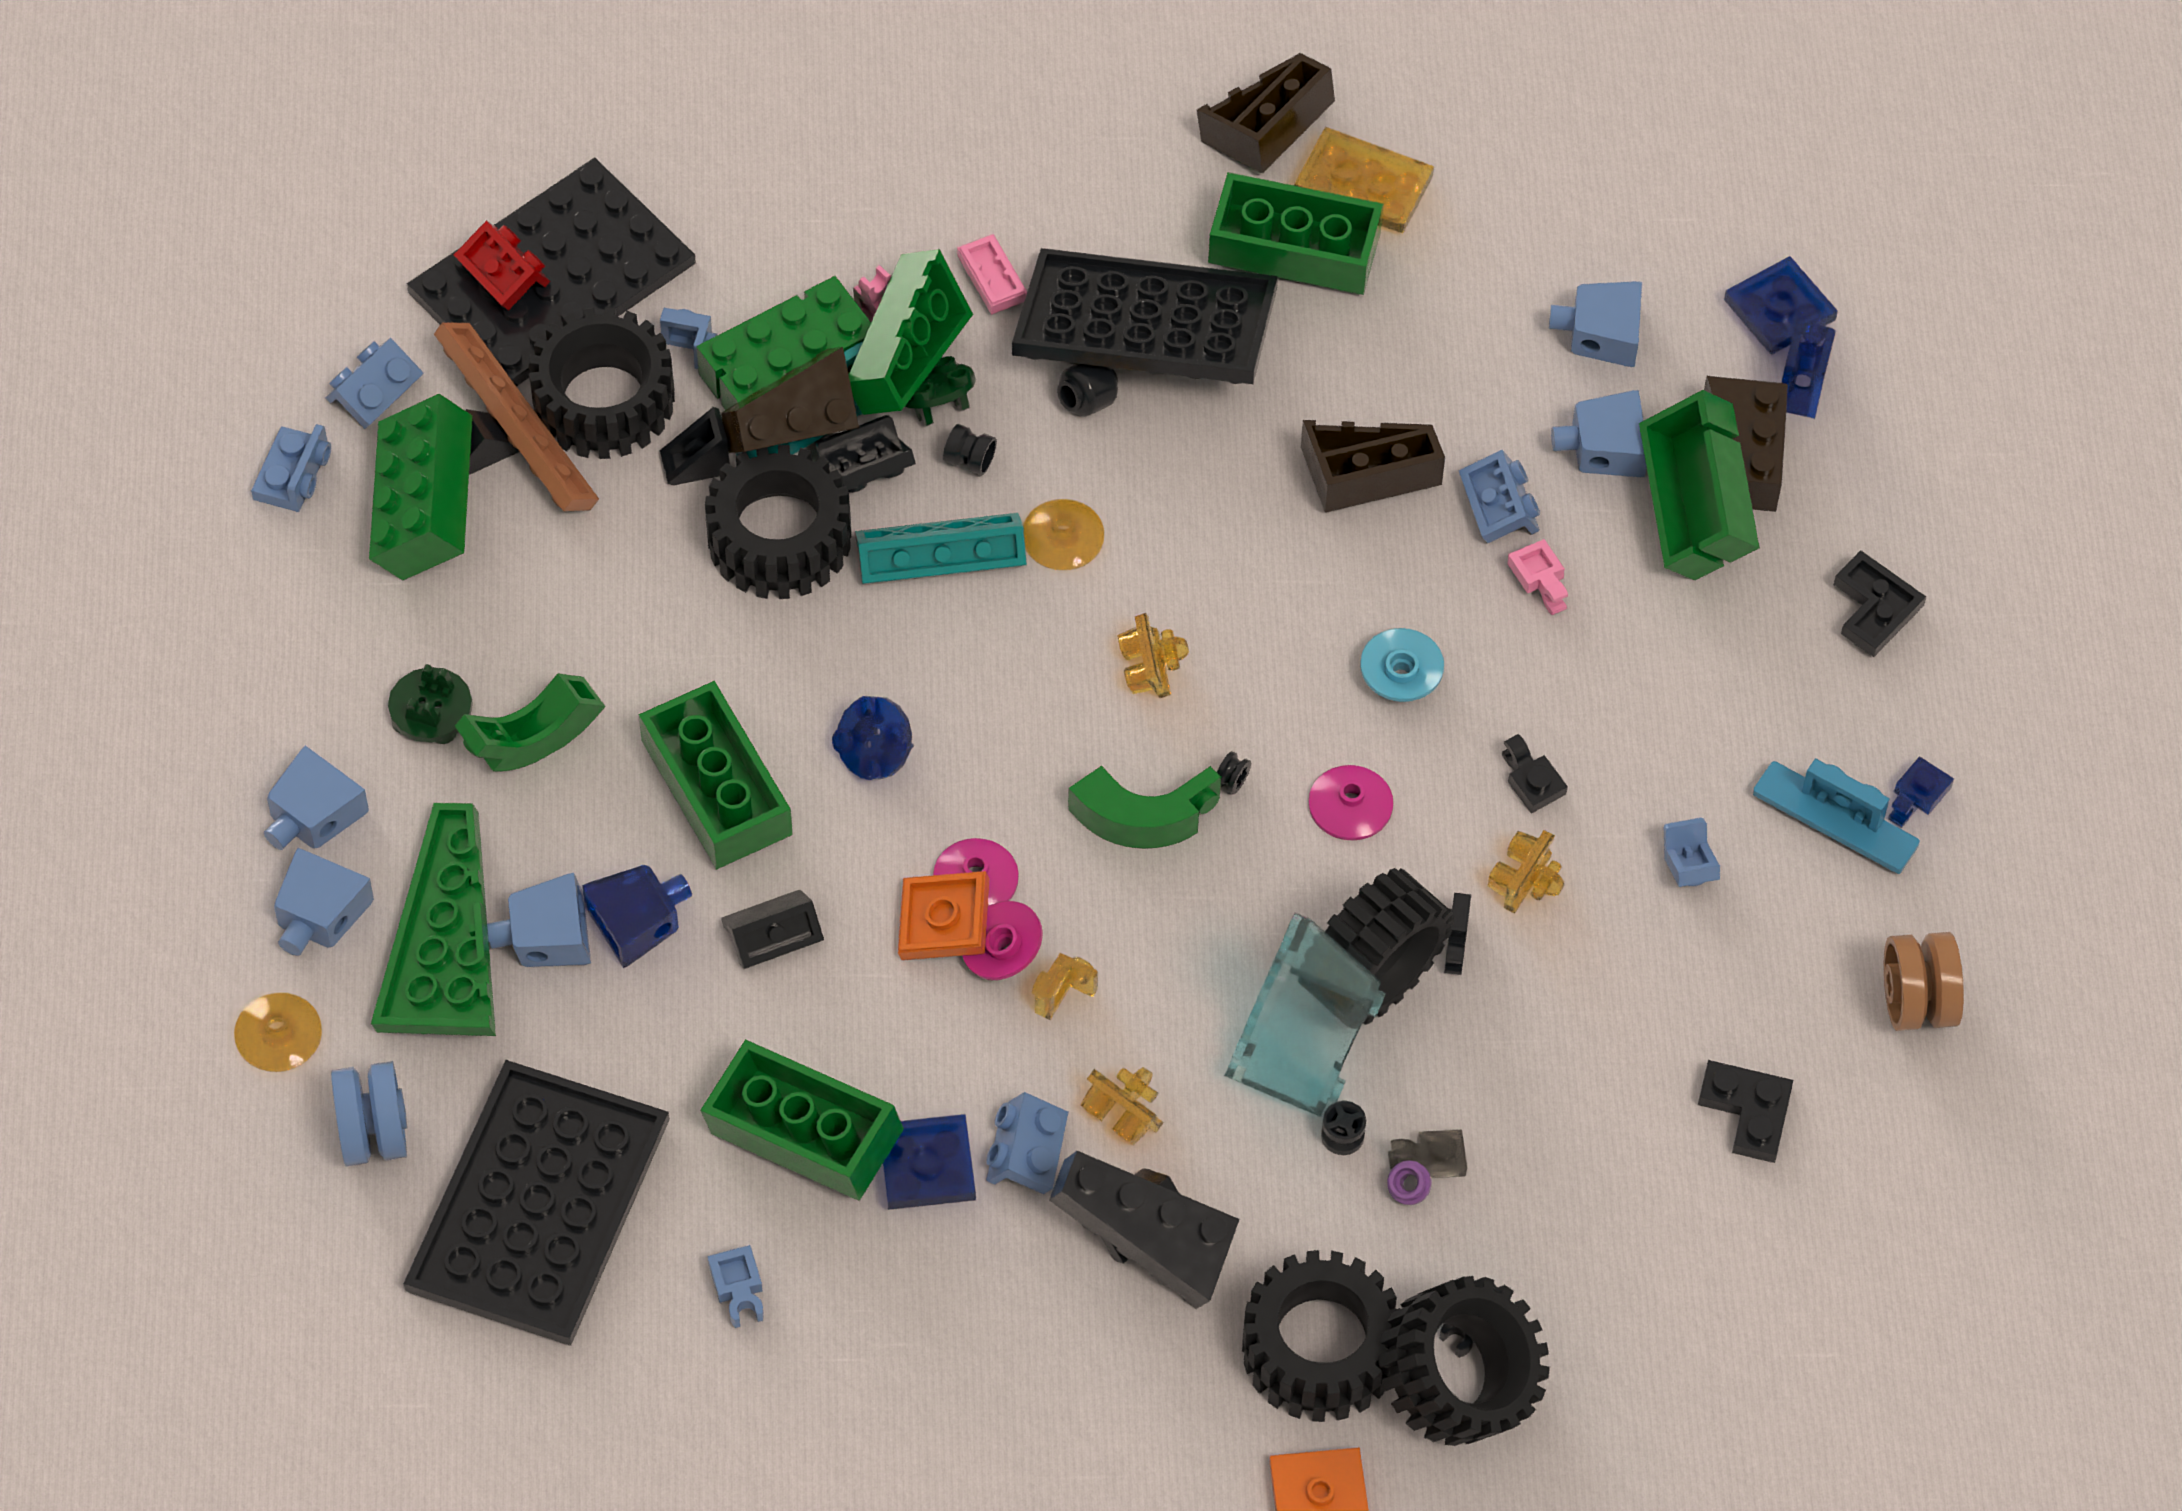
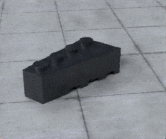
[1049,1151,1240,1309]

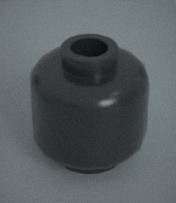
[1057,364,1118,417]

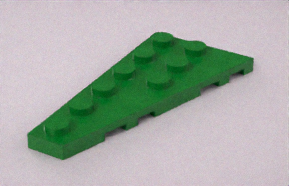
[371,803,496,1036]

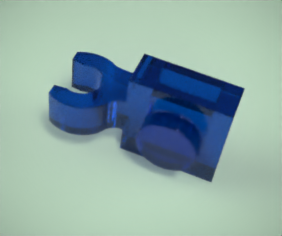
[1888,756,1954,828]

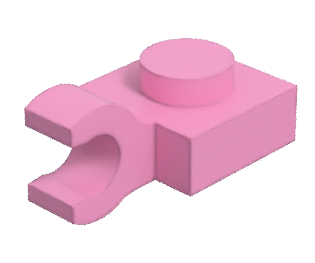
[853,265,891,322]
[1508,539,1568,615]

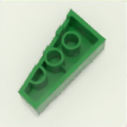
[849,249,973,415]

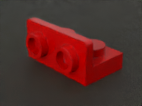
[454,220,551,310]

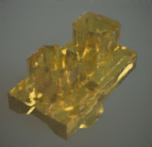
[1117,613,1189,698]
[1488,830,1565,914]
[1081,1067,1164,1145]

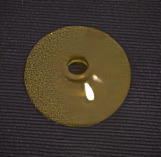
[1023,499,1104,570]
[234,993,322,1072]

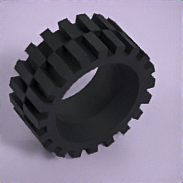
[529,307,675,459]
[705,445,852,599]
[1301,868,1454,1027]
[1242,1250,1401,1422]
[1379,1276,1550,1446]

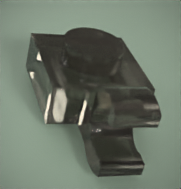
[1388,1129,1468,1178]

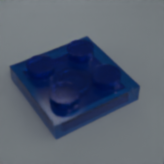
[1724,256,1838,355]
[883,1114,976,1210]

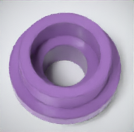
[1387,1161,1432,1205]

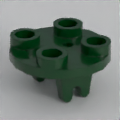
[905,356,976,426]
[388,664,473,744]

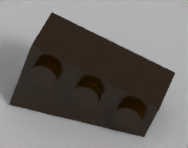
[1197,53,1335,174]
[721,347,859,453]
[1704,376,1788,512]
[1301,420,1445,513]

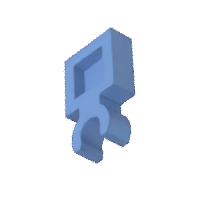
[707,1245,764,1328]

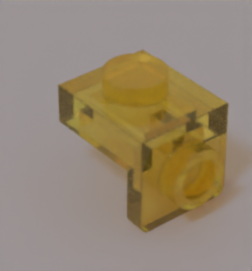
[1032,952,1098,1020]

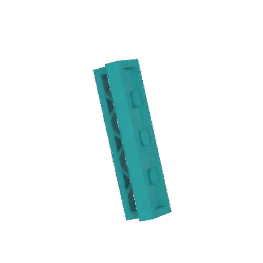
[855,513,1027,584]

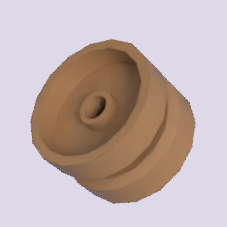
[1883,932,1964,1031]

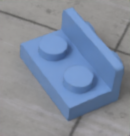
[251,424,331,512]
[1459,450,1540,543]

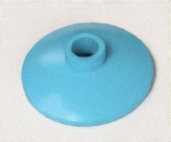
[1360,628,1444,702]

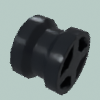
[1321,1100,1367,1156]

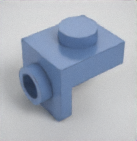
[660,307,717,369]
[1663,817,1720,887]

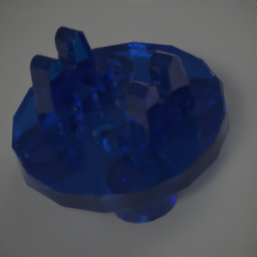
[832,696,914,780]

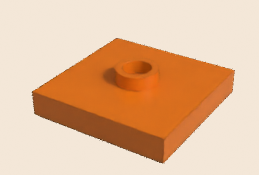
[898,871,990,960]
[1269,1447,1369,1511]

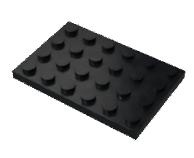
[407,157,696,387]
[1012,248,1278,385]
[403,1060,670,1346]

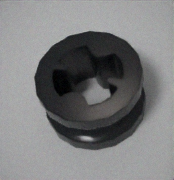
[1217,751,1252,794]

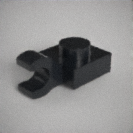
[1502,734,1568,814]

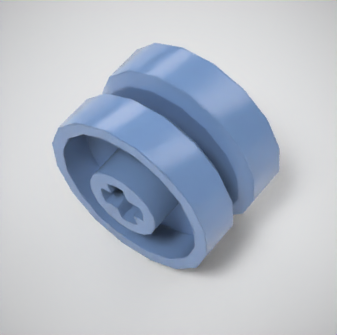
[331,1061,408,1167]

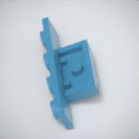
[1753,758,1920,874]

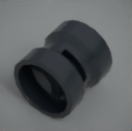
[943,424,997,476]

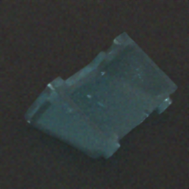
[1224,912,1386,1117]

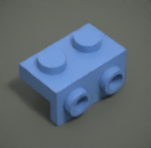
[325,338,424,429]
[986,1092,1069,1194]

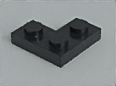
[1833,550,1926,657]
[1698,1060,1794,1163]

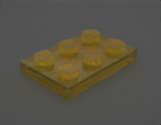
[1294,127,1434,234]

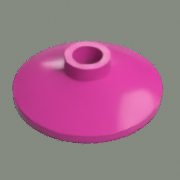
[1309,765,1393,840]
[933,838,1019,906]
[962,901,1043,980]

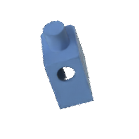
[1549,281,1642,367]
[1551,390,1647,477]
[264,745,369,850]
[274,848,374,956]
[487,873,591,967]

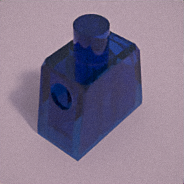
[1781,321,1836,419]
[582,865,692,968]

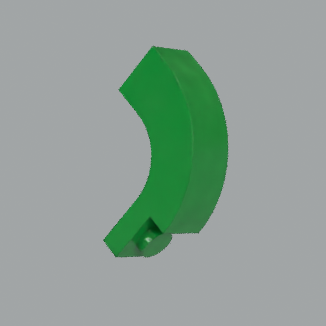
[455,673,606,772]
[1068,765,1221,849]

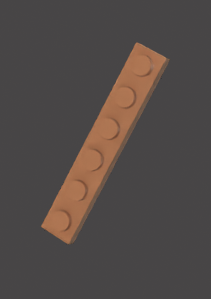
[434,322,599,511]

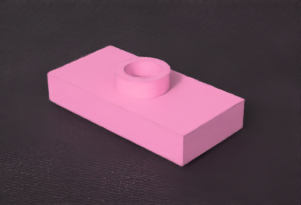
[957,234,1027,315]

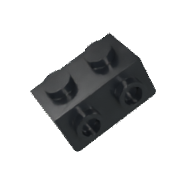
[816,415,916,493]

